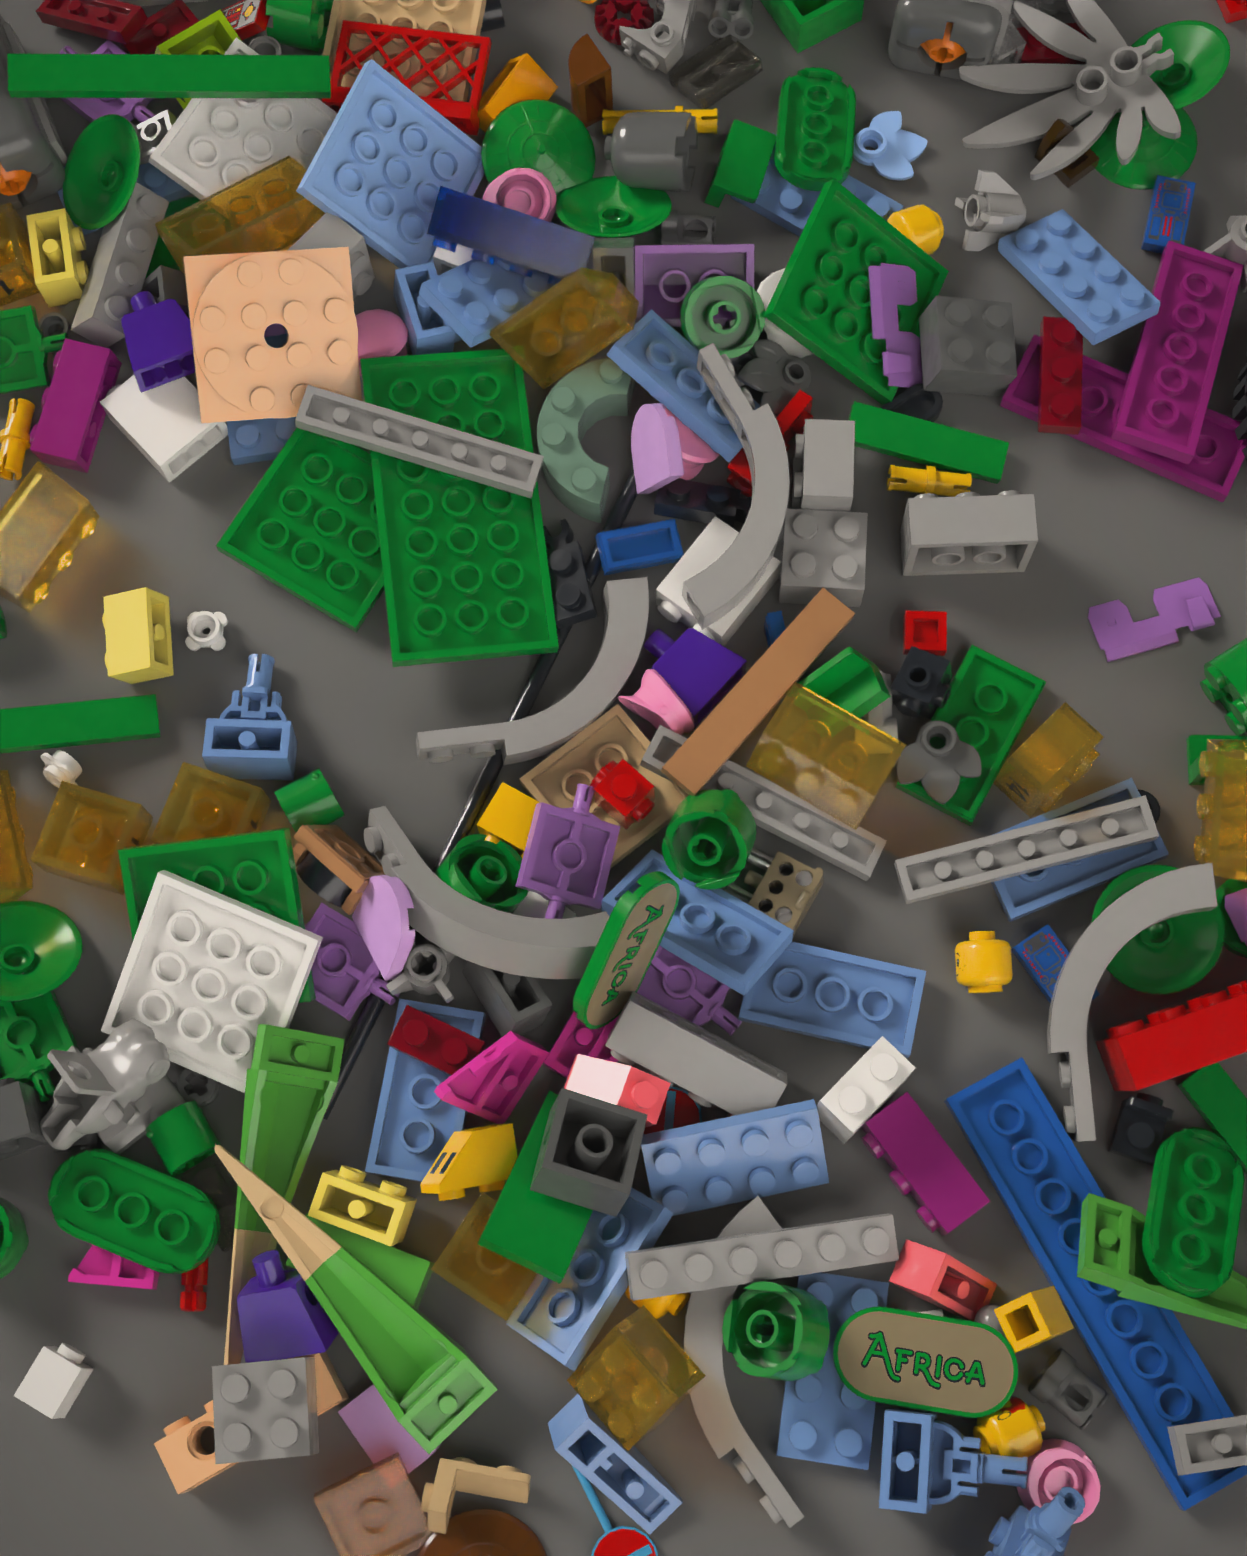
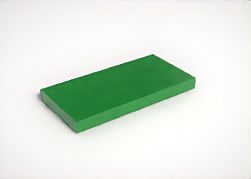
[895,645,1046,826]
[477,1090,593,1284]

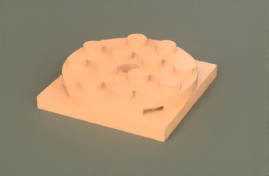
[183,247,362,423]

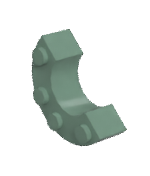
[537,358,636,523]

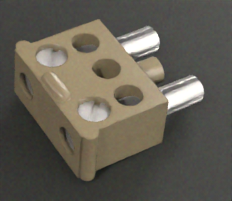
[725,848,824,937]

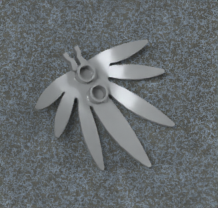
[959,0,1181,180]

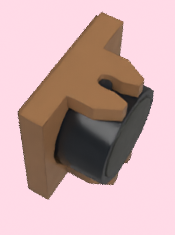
[293,825,385,915]

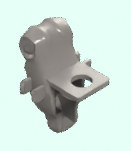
[39,1019,171,1150]

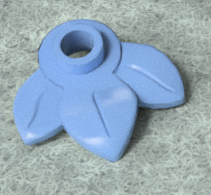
[853,111,928,181]

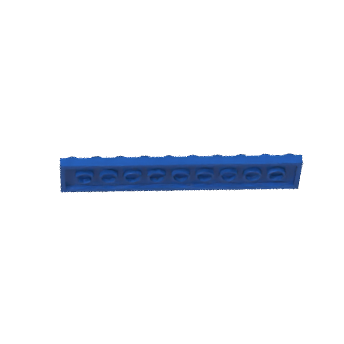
[944,1057,1247,1511]

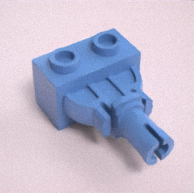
[393,262,462,355]
[202,654,297,781]
[879,1408,1028,1514]
[985,1487,1085,1556]

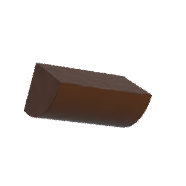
[568,34,613,128]

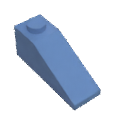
[547,1392,683,1534]

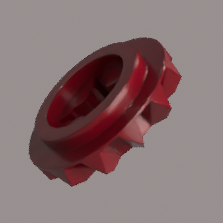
[594,0,654,45]

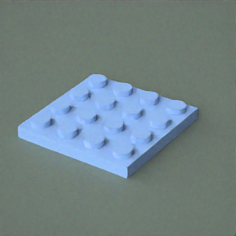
[296,59,485,269]

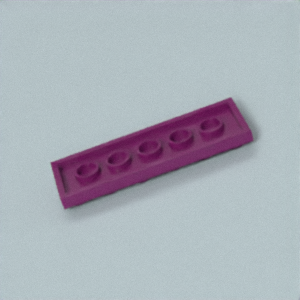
[1111,240,1244,465]
[1000,334,1247,503]

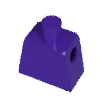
[121,291,195,393]
[644,628,747,728]
[237,1250,339,1363]

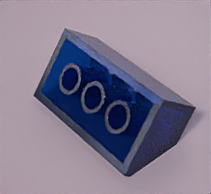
[426,186,595,290]

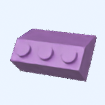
[635,244,754,327]

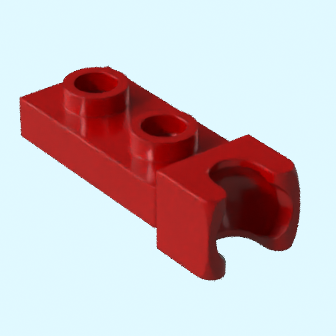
[726,389,813,497]

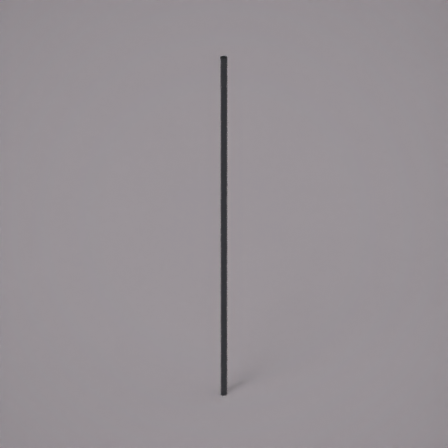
[323,468,638,1120]

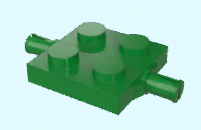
[0,305,69,395]
[0,990,80,1102]

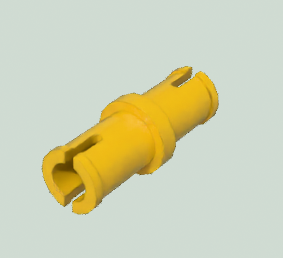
[0,398,35,481]
[887,465,972,497]

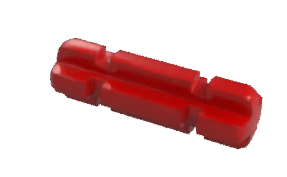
[180,1257,209,1312]

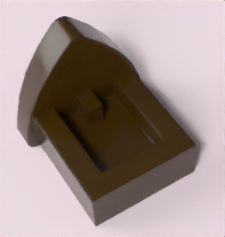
[1035,119,1100,188]

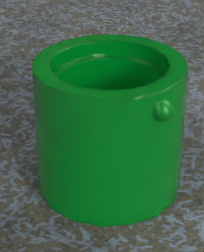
[274,768,345,832]
[145,1101,222,1177]

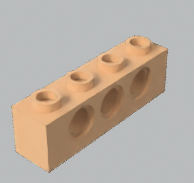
[154,1352,349,1494]

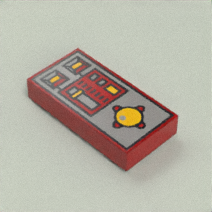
[221,0,270,40]

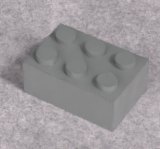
[899,490,1038,576]

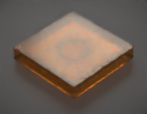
[313,1452,432,1556]

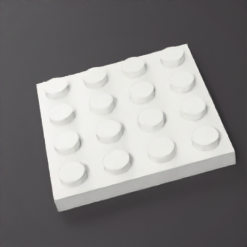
[148,37,338,251]
[101,870,323,1093]

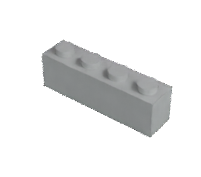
[71,182,169,348]
[605,991,787,1117]

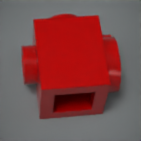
[590,759,655,830]

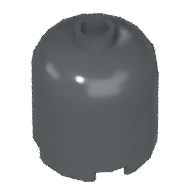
[604,112,698,192]

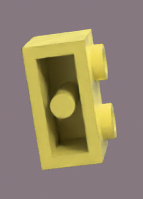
[26,208,89,308]
[102,587,174,684]
[308,1165,417,1246]

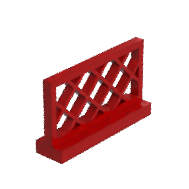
[322,20,492,136]

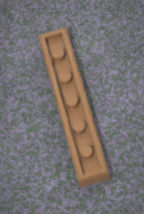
[661,588,855,796]

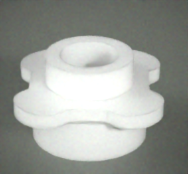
[185,611,228,651]
[40,750,82,791]

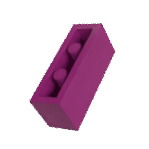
[30,338,122,473]
[861,1092,991,1236]

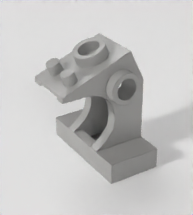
[619,0,697,75]

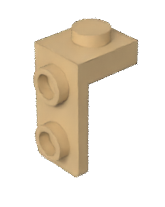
[421,1457,531,1534]

